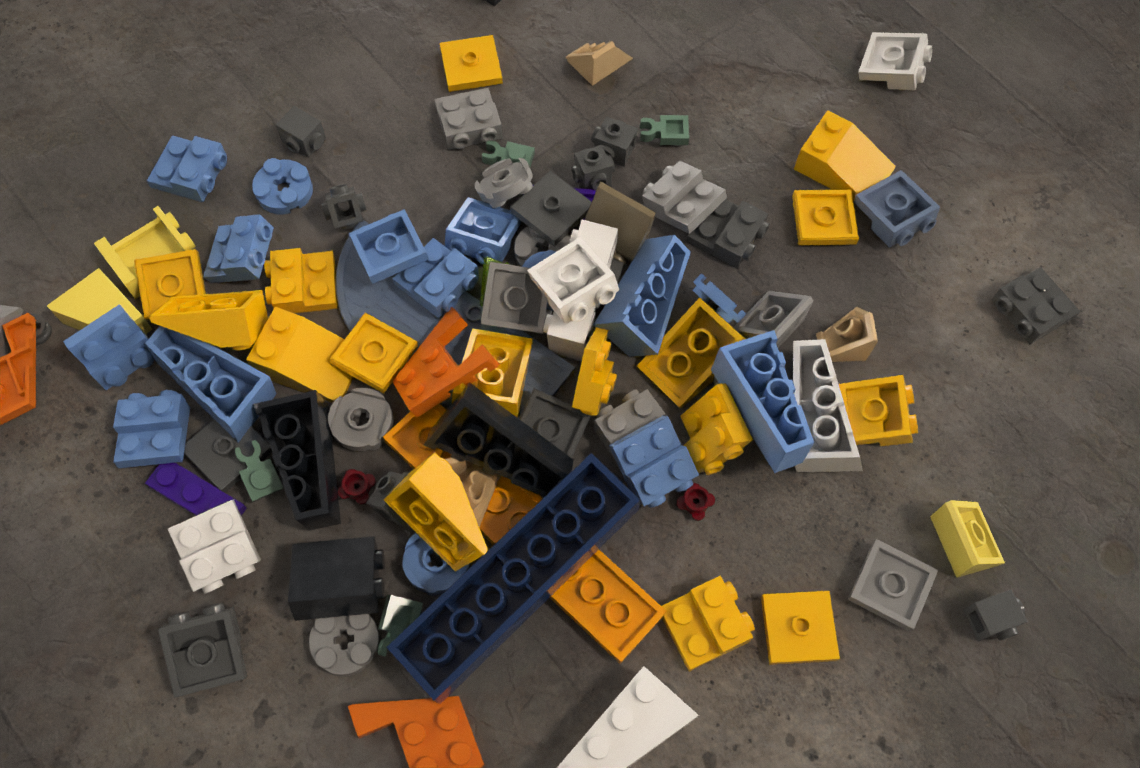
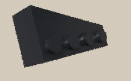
[424,382,574,497]
[253,390,341,531]

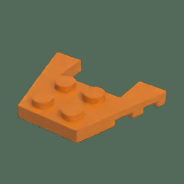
[392,307,500,418]
[0,313,36,425]
[348,696,485,768]

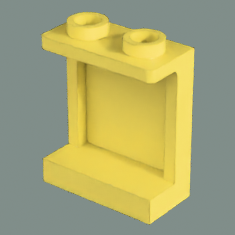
[94,206,196,299]

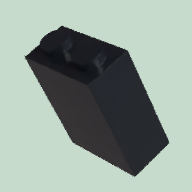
[288,536,385,621]

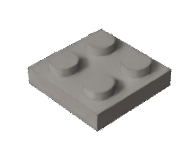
[847,539,938,632]

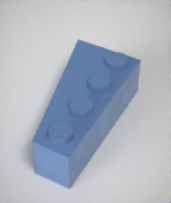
[593,235,691,357]
[145,326,277,443]
[711,330,814,473]

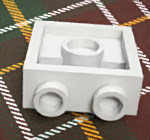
[858,32,932,90]
[527,237,619,324]
[168,500,261,594]

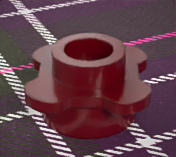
[338,469,376,505]
[676,483,715,521]

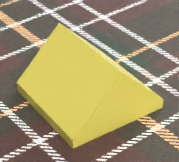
[930,500,1005,578]

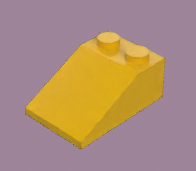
[794,110,896,201]
[150,290,268,350]
[637,297,746,408]
[246,307,354,403]
[452,328,533,418]
[384,452,488,571]

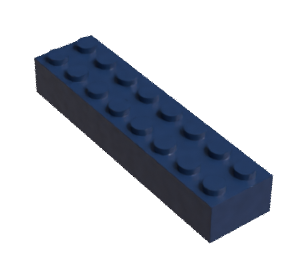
[386,453,640,704]

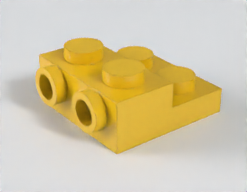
[264,248,338,313]
[572,327,617,415]
[839,375,918,446]
[680,383,753,475]
[662,575,755,672]

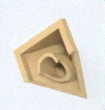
[566,41,633,86]
[816,307,878,362]
[445,458,502,527]

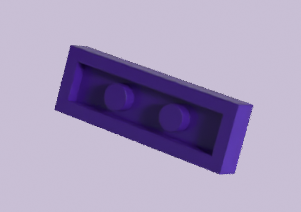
[145,463,247,516]

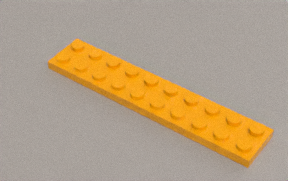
[383,404,667,664]

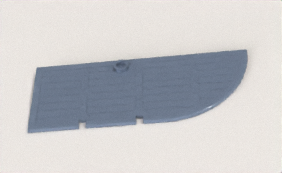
[335,220,575,419]

